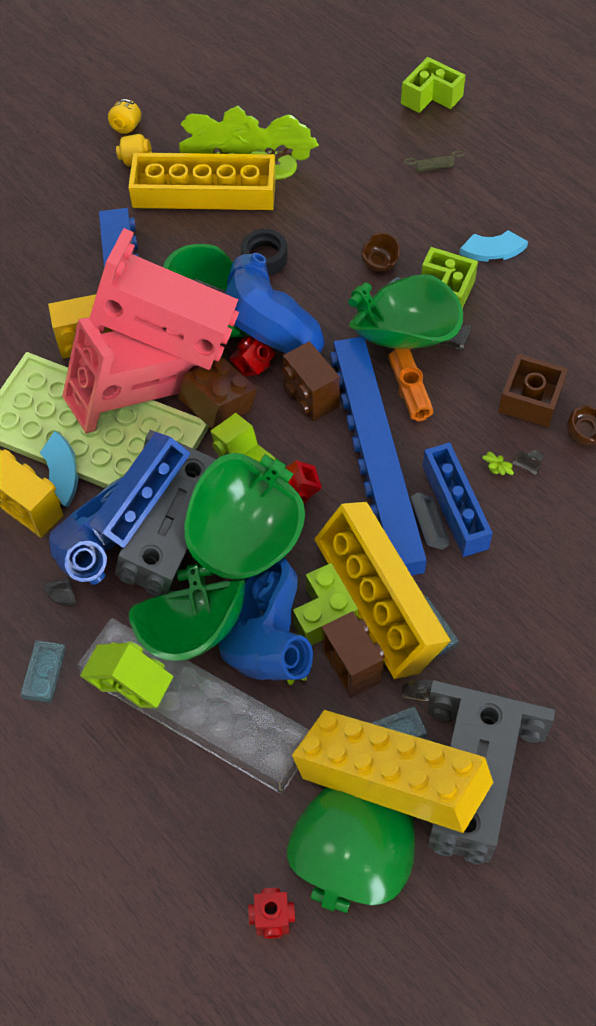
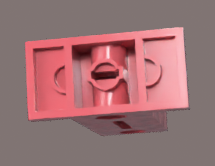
[89,228,239,370]
[62,318,201,433]

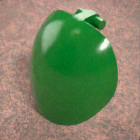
[163,244,250,338]
[348,274,463,349]
[184,453,305,579]
[129,563,245,661]
[287,787,415,914]

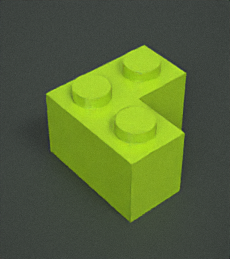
[401,57,466,113]
[421,247,478,309]
[210,413,275,461]
[293,563,358,645]
[80,641,174,708]

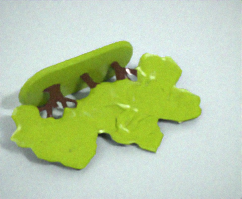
[179,106,319,180]

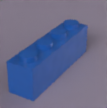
[99,208,139,267]
[89,432,191,548]
[422,442,493,557]

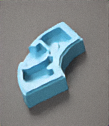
[460,230,528,262]
[40,431,79,507]

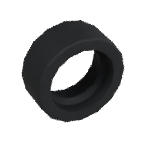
[241,229,288,275]

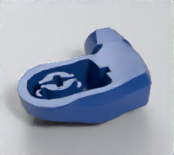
[226,253,325,354]
[49,477,123,585]
[219,557,313,680]

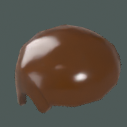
[361,233,400,273]
[567,404,596,445]

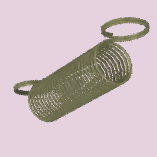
[404,151,464,173]

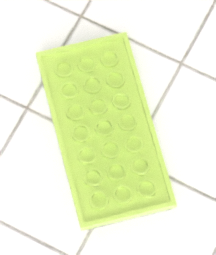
[0,352,209,488]

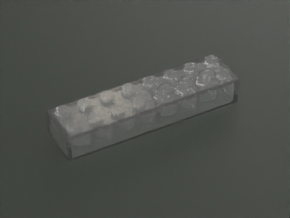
[77,618,309,794]

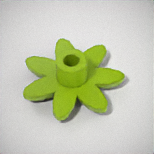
[482,452,514,475]

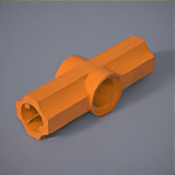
[388,349,433,422]

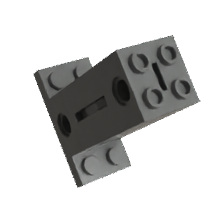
[115,429,216,596]
[427,680,555,865]

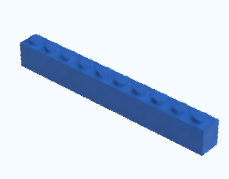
[330,337,426,575]

